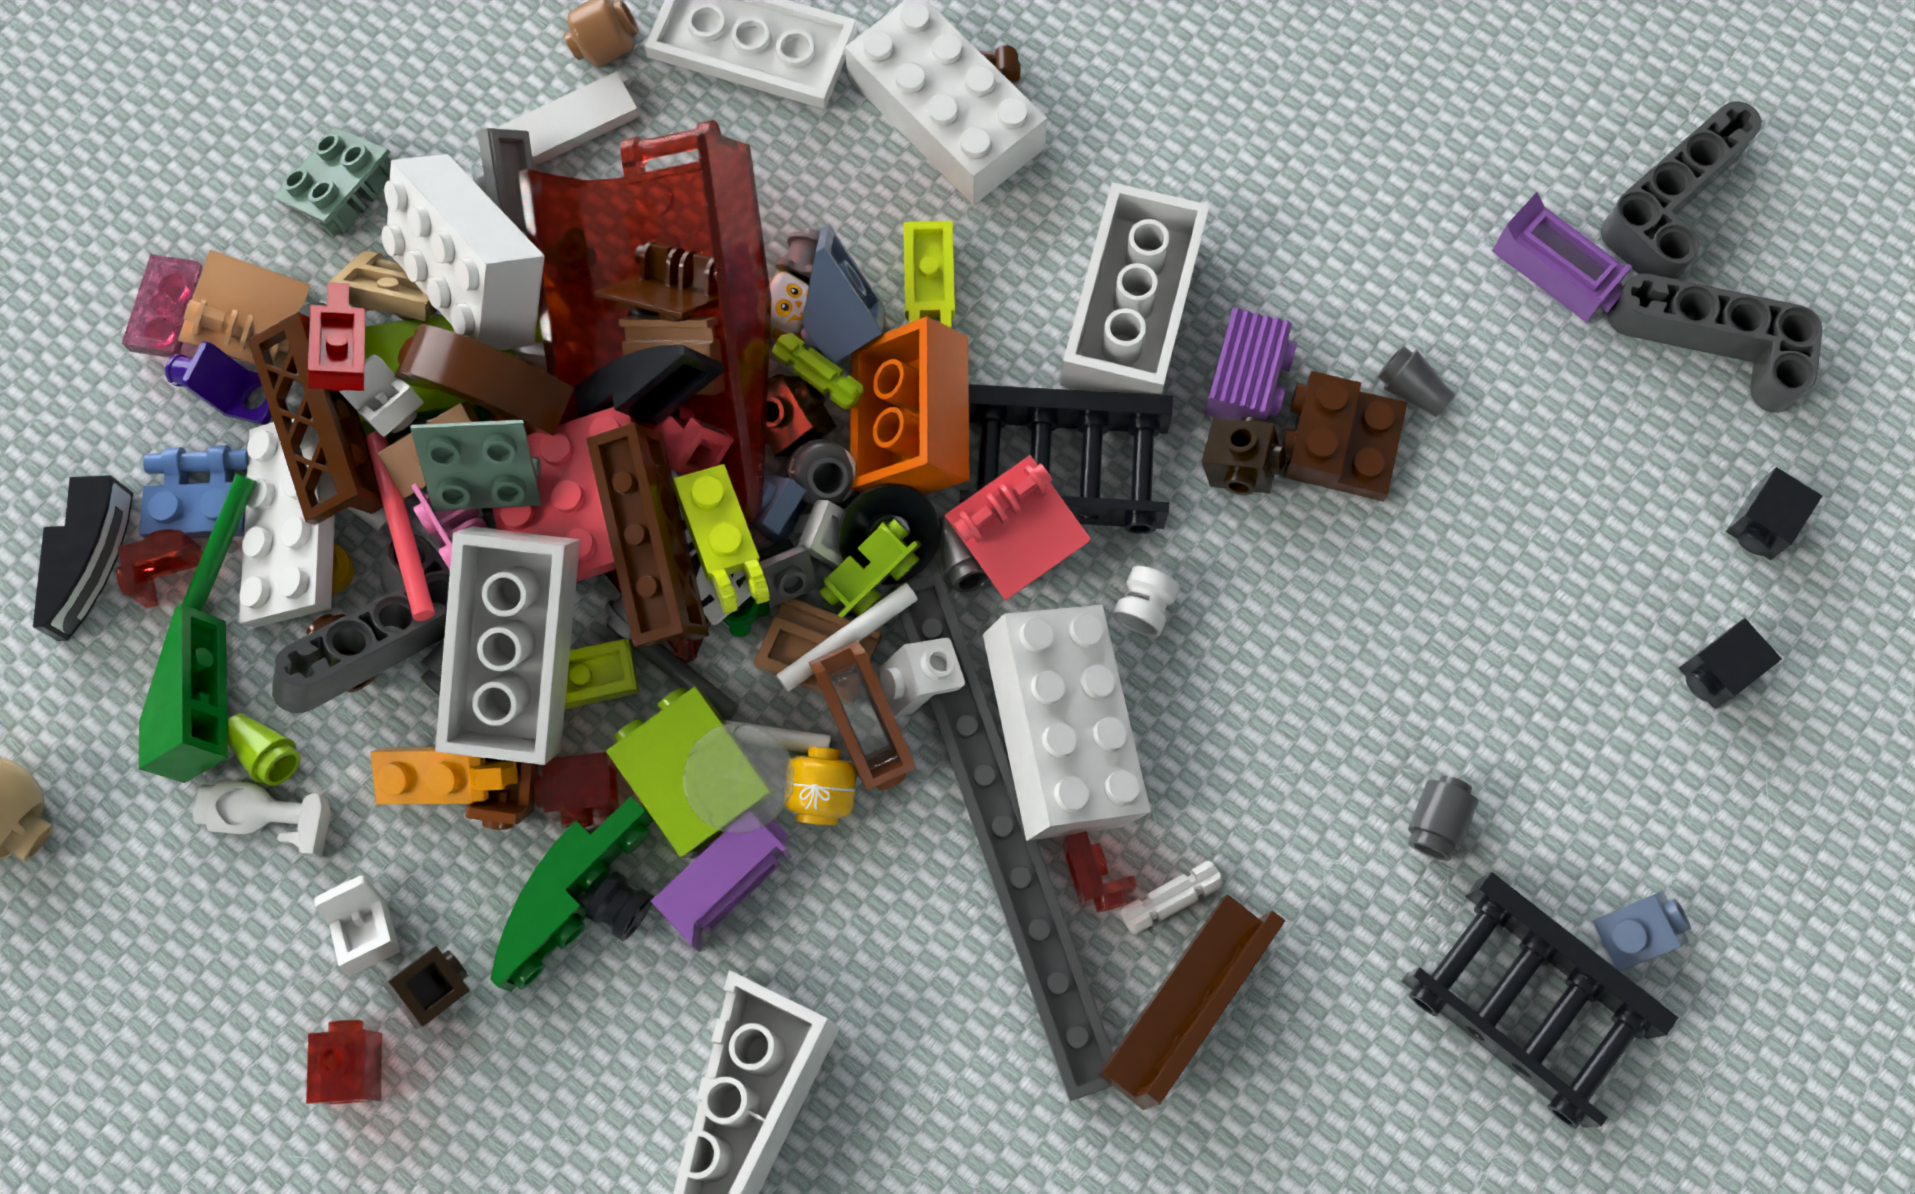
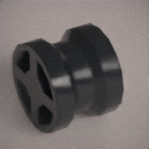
[585,871,654,941]

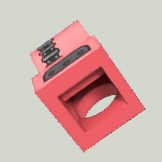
[636,405,734,475]

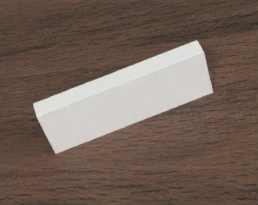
[495,71,640,167]

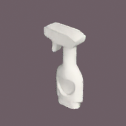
[193,780,331,858]

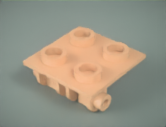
[178,250,311,369]

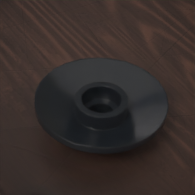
[837,483,940,585]

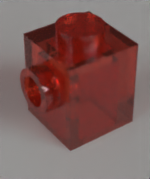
[534,752,619,828]
[306,1020,382,1105]

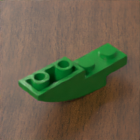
[490,796,654,992]

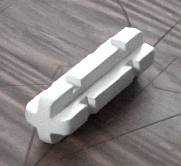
[1120,861,1224,934]

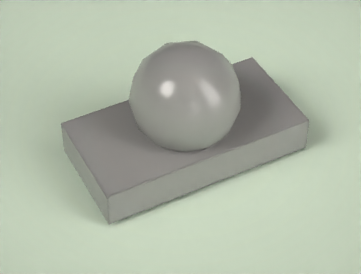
[473,128,543,232]

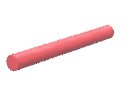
[365,431,435,621]

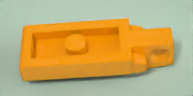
[371,747,518,805]

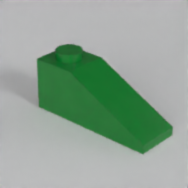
[139,604,228,783]

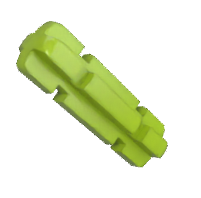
[772,333,864,409]

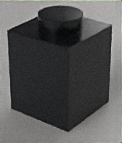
[1725,467,1823,560]
[1678,618,1782,709]

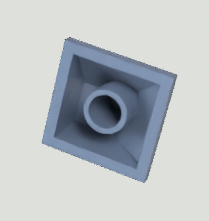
[801,224,885,364]

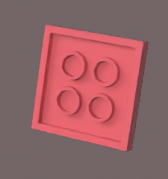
[492,407,636,582]

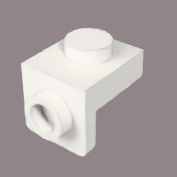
[339,354,424,437]
[878,638,965,717]
[314,875,400,977]

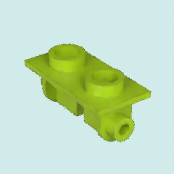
[819,518,922,619]

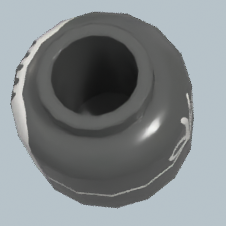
[785,437,856,506]

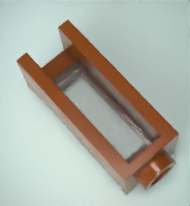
[808,641,916,791]

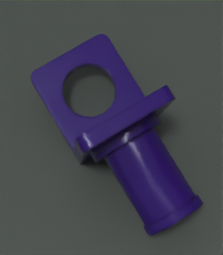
[165,341,272,425]

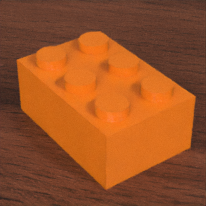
[850,316,970,495]

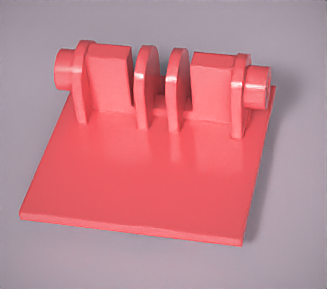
[944,455,1092,601]

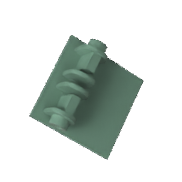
[273,127,392,238]
[410,420,541,511]

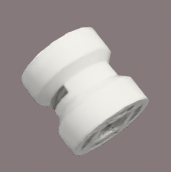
[1112,566,1180,637]

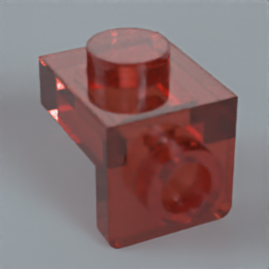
[116,529,202,609]

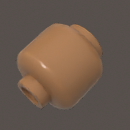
[564,0,639,67]

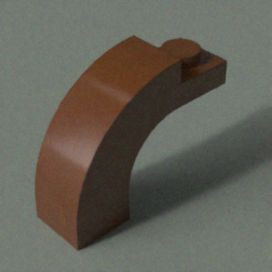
[394,324,575,436]

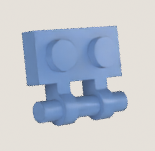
[139,445,248,541]

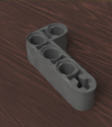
[1601,101,1762,279]
[1607,274,1823,413]
[272,534,450,713]

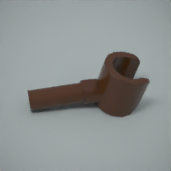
[979,45,1021,83]

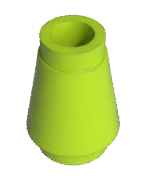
[228,713,301,786]

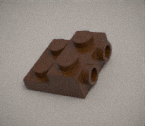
[1282,371,1407,502]

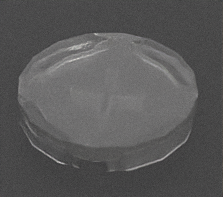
[682,722,795,833]

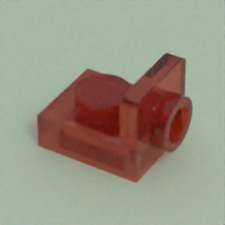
[1062,831,1138,913]

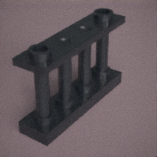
[960,384,1173,534]
[1401,872,1679,1129]

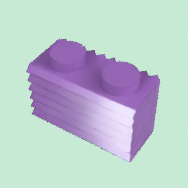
[1204,308,1297,422]

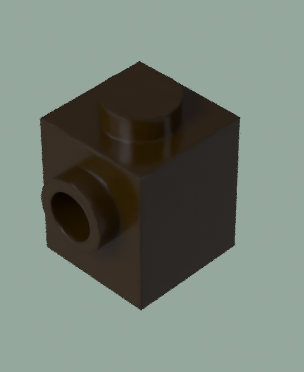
[383,946,470,1029]

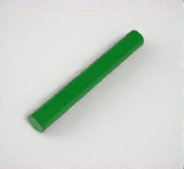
[182,473,257,612]

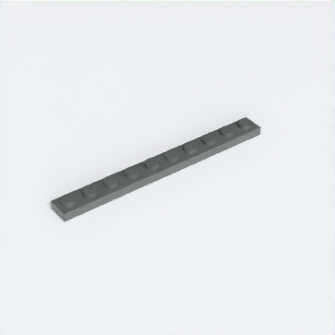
[891,572,1113,1102]

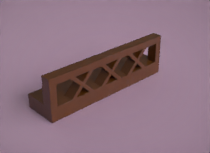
[248,312,384,525]
[586,422,709,648]
[1098,894,1286,1110]

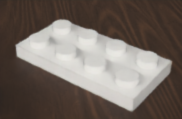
[644,0,857,109]
[239,417,336,628]

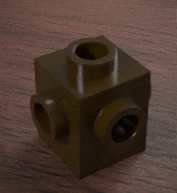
[745,374,837,456]
[1202,417,1286,495]

